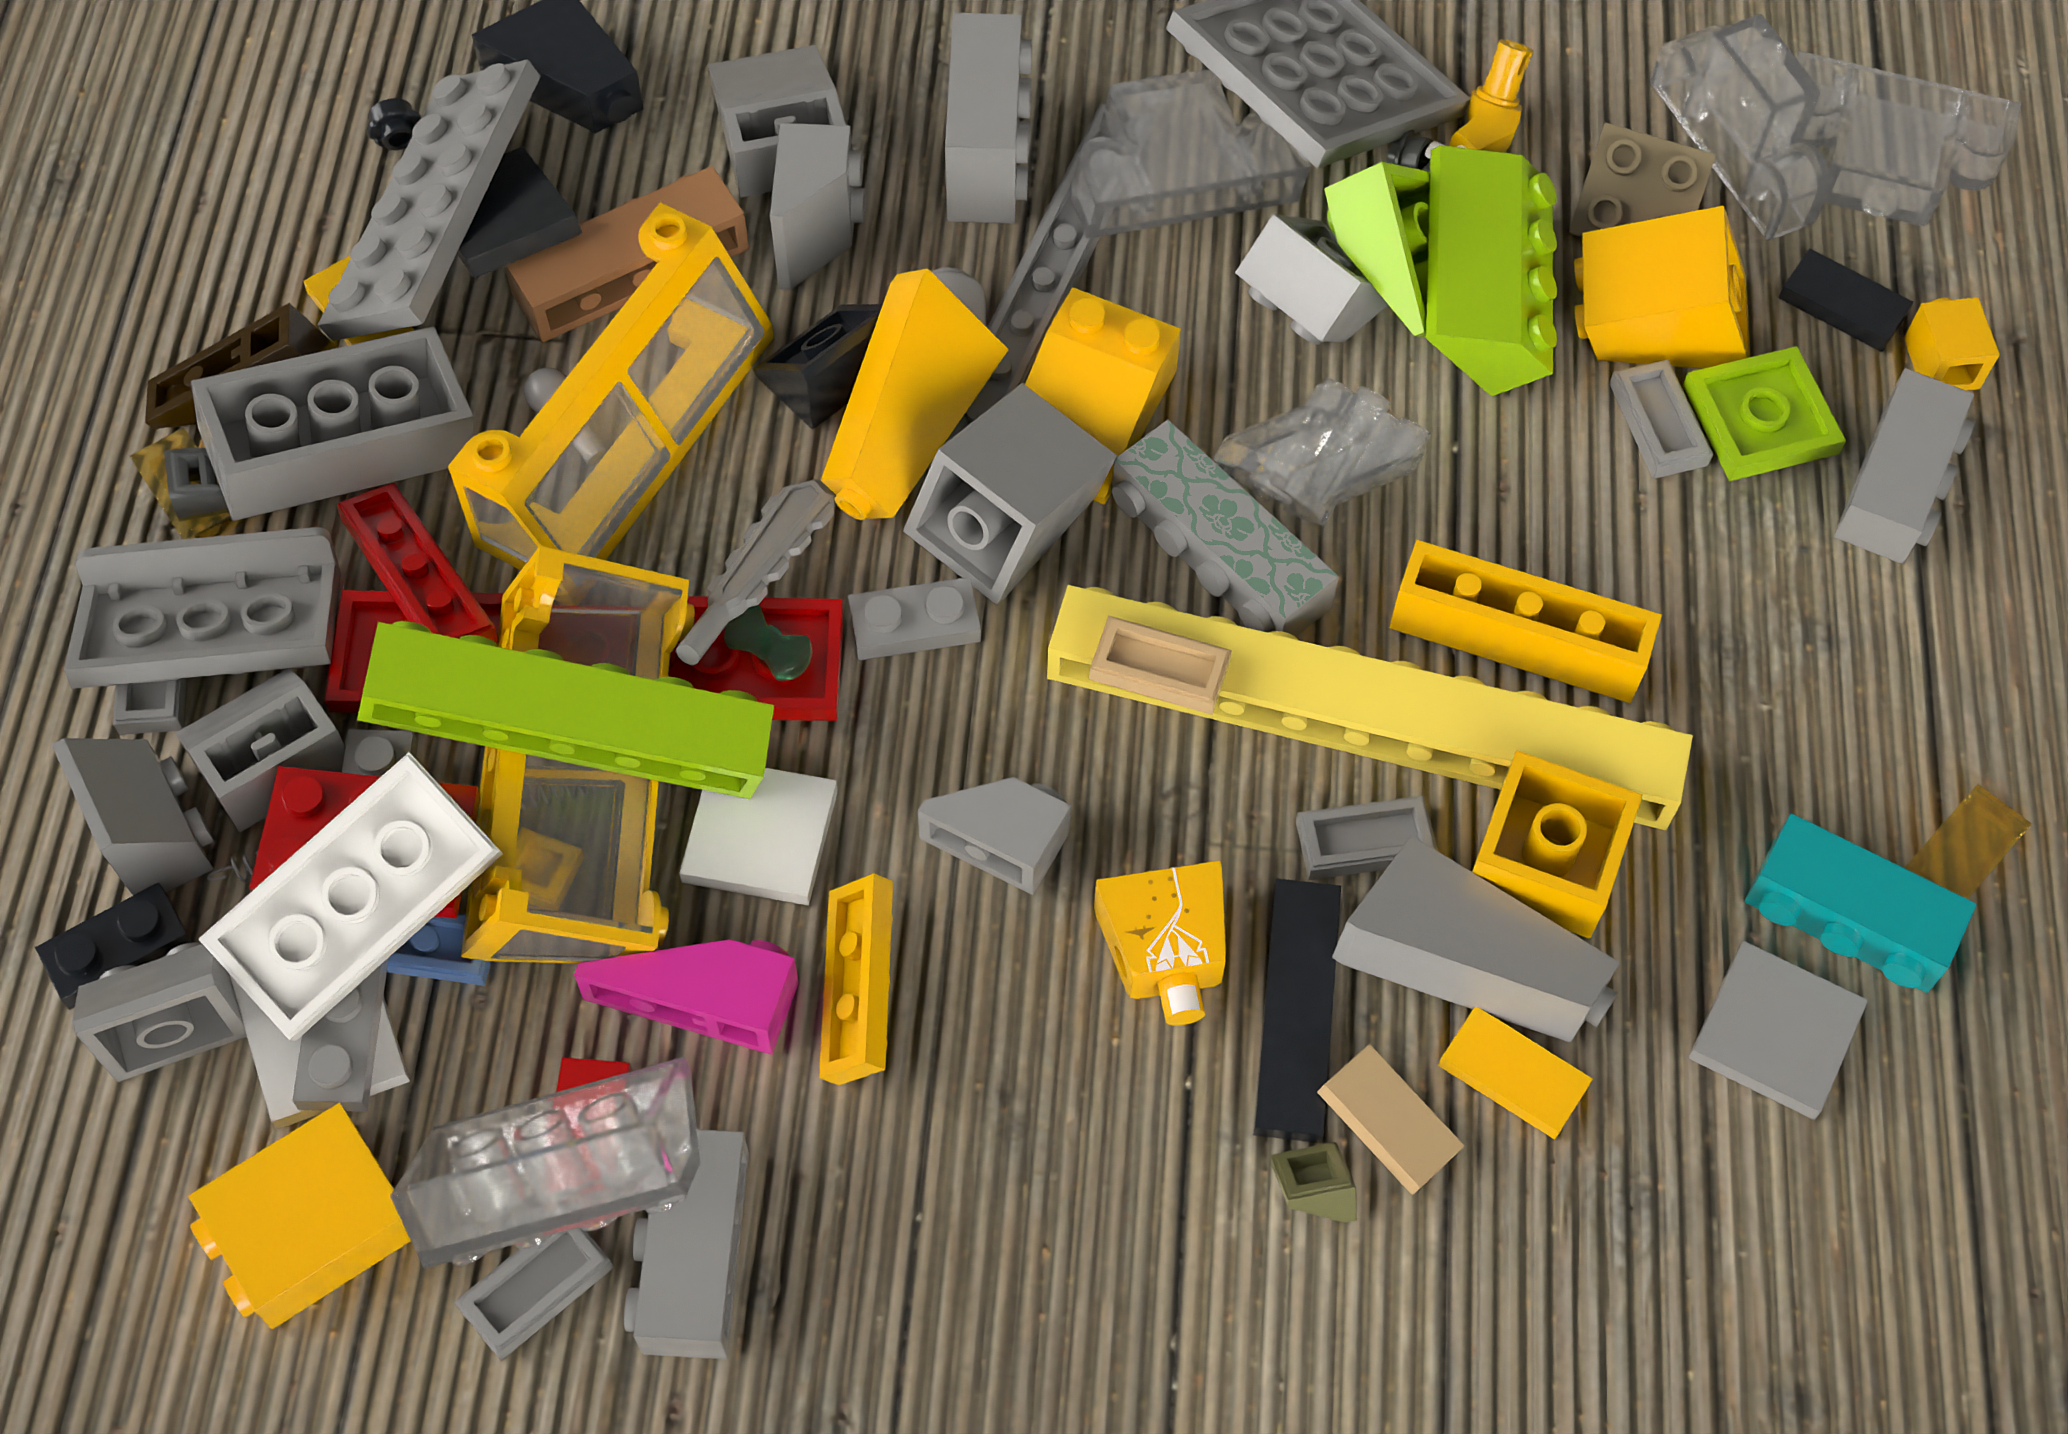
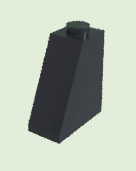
[471,0,644,133]

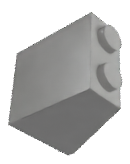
[903,383,1117,605]

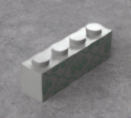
[1112,419,1339,637]

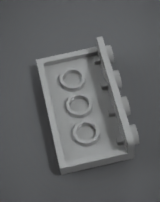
[64,527,341,689]

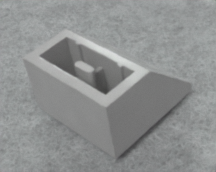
[175,668,345,833]

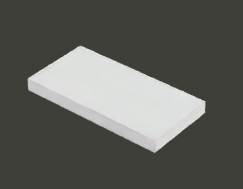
[199,752,503,1041]

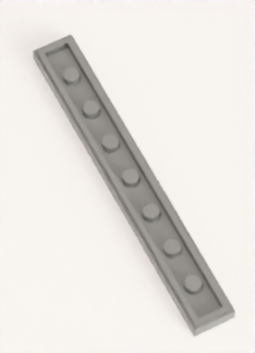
[933,103,1153,460]

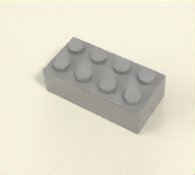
[191,326,474,521]

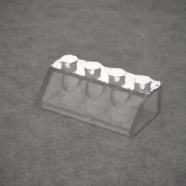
[390,1057,701,1269]

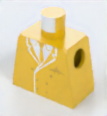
[1094,860,1226,1026]

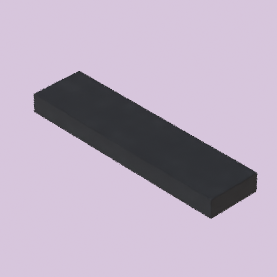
[1253,878,1341,1143]

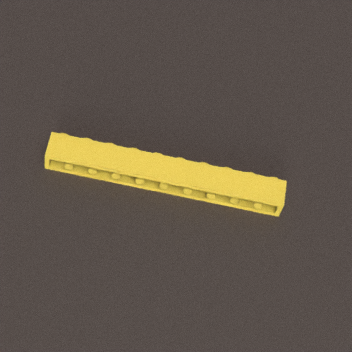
[1047,585,1693,830]

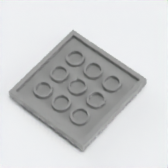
[1166,0,1471,169]

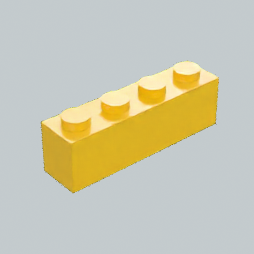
[1389,539,1662,703]

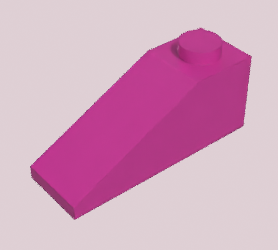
[574,939,799,1055]

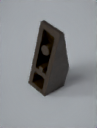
[145,303,337,429]

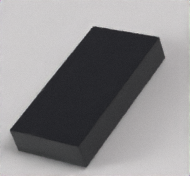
[1778,248,1913,352]

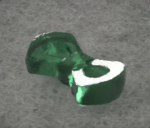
[724,605,812,681]

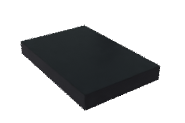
[457,146,582,278]

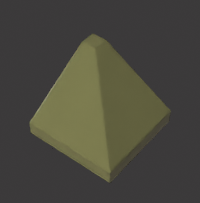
[1270,1142,1357,1223]

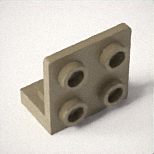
[1569,122,1717,238]

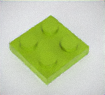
[1683,346,1846,482]

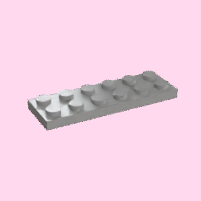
[318,59,541,341]

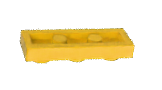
[819,873,893,1085]

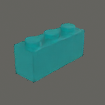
[1744,813,1977,993]

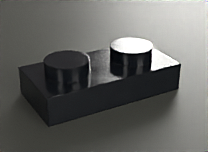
[35,882,193,1010]

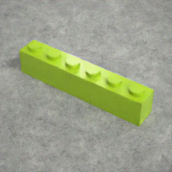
[357,621,774,799]

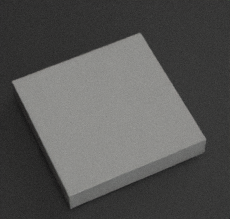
[1688,941,1868,1120]

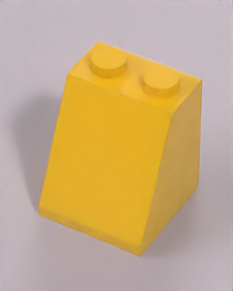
[1574,205,1750,369]

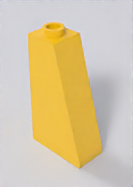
[821,268,1009,520]

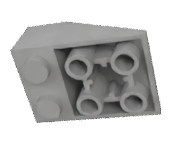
[707,45,846,198]

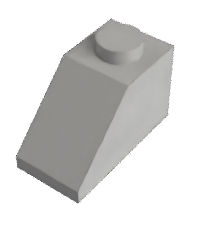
[918,777,1071,895]

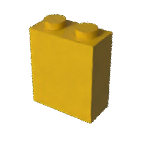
[188,1102,422,1330]

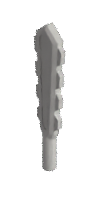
[676,479,835,665]

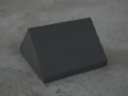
[753,304,883,430]

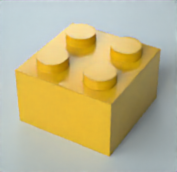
[1472,750,1643,939]

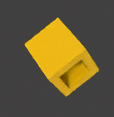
[1904,297,2000,391]

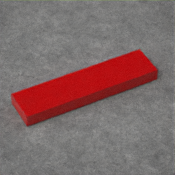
[337,483,498,643]

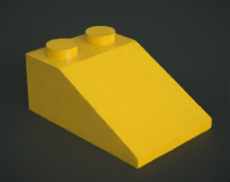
[1025,287,1181,505]

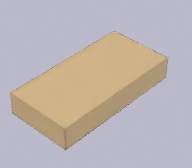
[1089,616,1232,715]
[1317,1044,1464,1195]

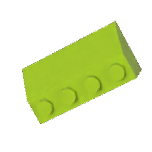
[1426,145,1557,397]

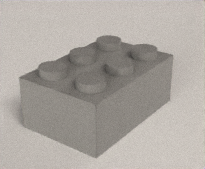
[945,13,1032,224]

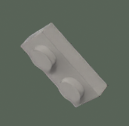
[848,577,981,661]

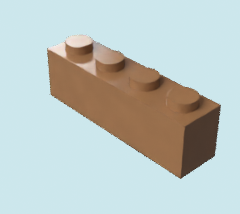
[504,166,749,343]

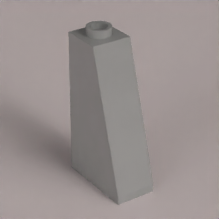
[1332,835,1620,1043]

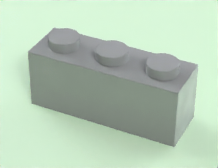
[1834,368,1976,564]
[624,1127,749,1359]

